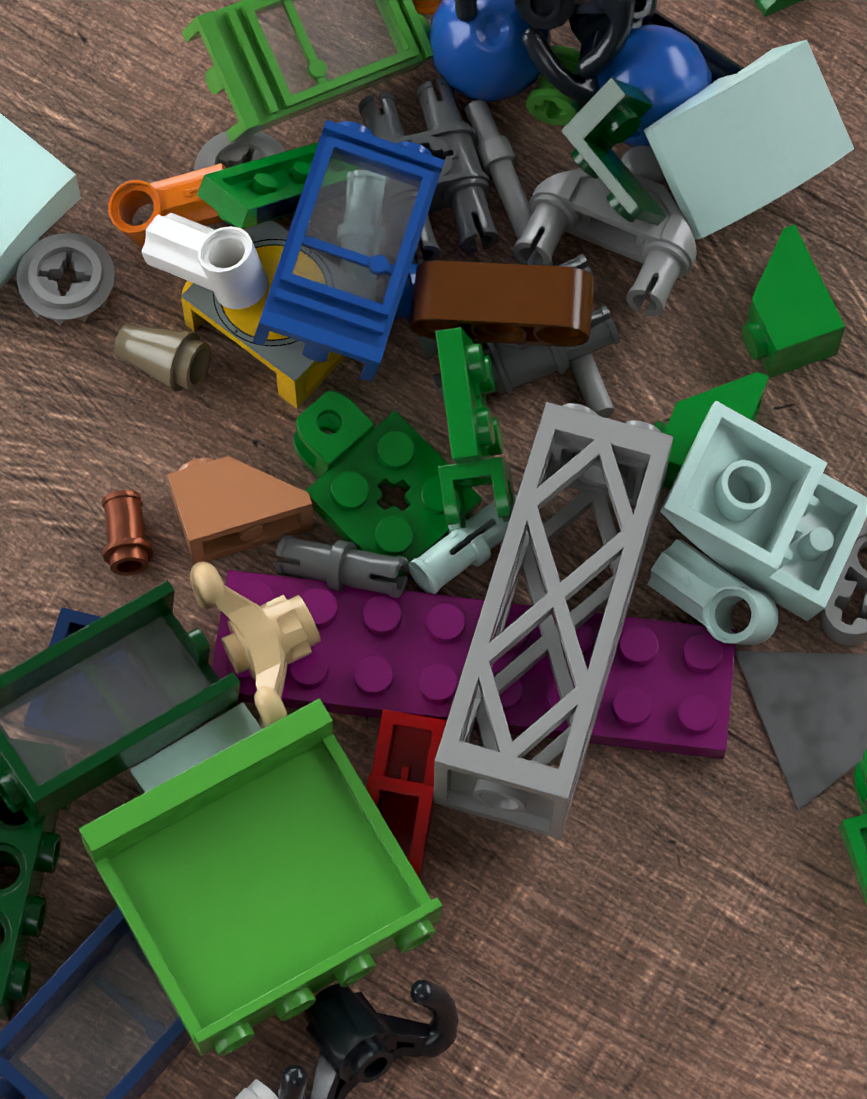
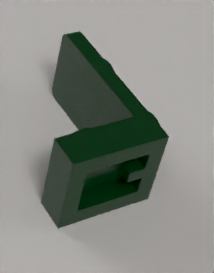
[561,77,667,226]

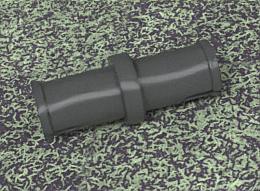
[275,535,409,598]

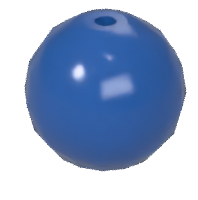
[428,0,551,102]
[597,24,712,147]

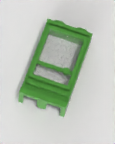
[182,0,433,143]

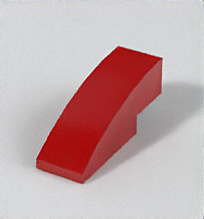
[366,709,447,879]

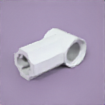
[141,213,268,309]

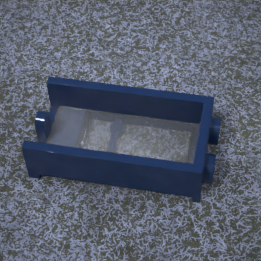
[0,906,191,1099]

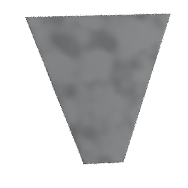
[735,651,867,811]

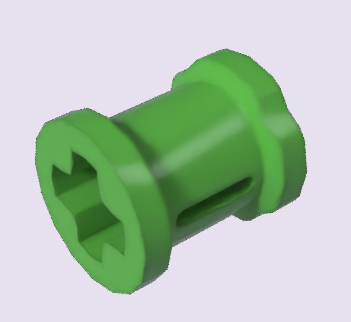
[526,46,580,126]

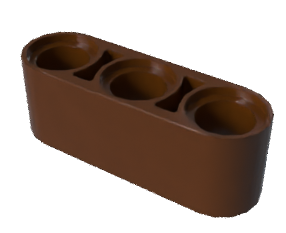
[409,260,596,347]

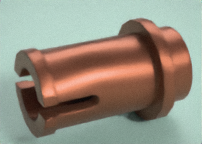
[102,490,154,576]

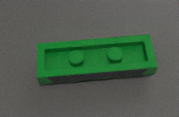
[197,142,360,230]

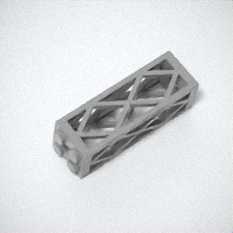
[433,402,674,840]

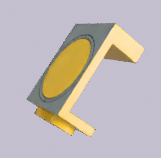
[181,220,376,408]

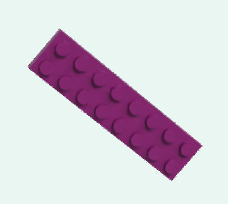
[212,570,737,759]

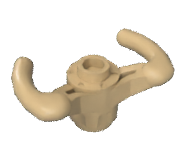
[190,561,321,729]

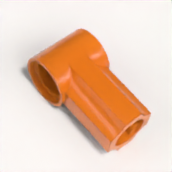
[108,163,226,248]

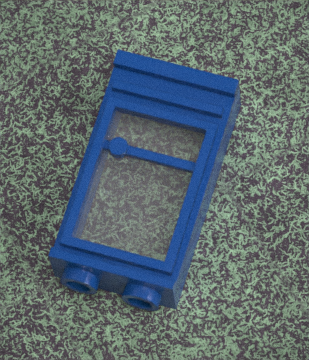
[253,120,445,382]

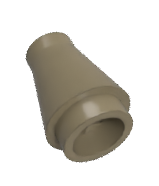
[114,323,211,391]

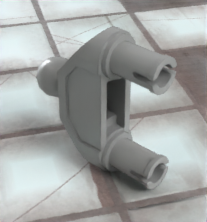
[513,145,697,316]

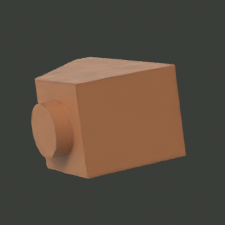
[167,456,314,565]

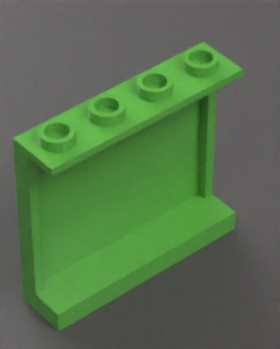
[79,698,443,1056]

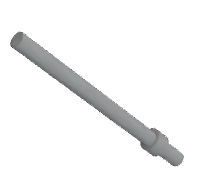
[464,99,615,418]

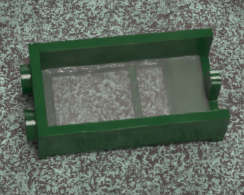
[0,580,240,827]

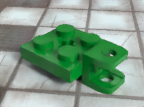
[435,327,515,530]
[292,391,483,576]

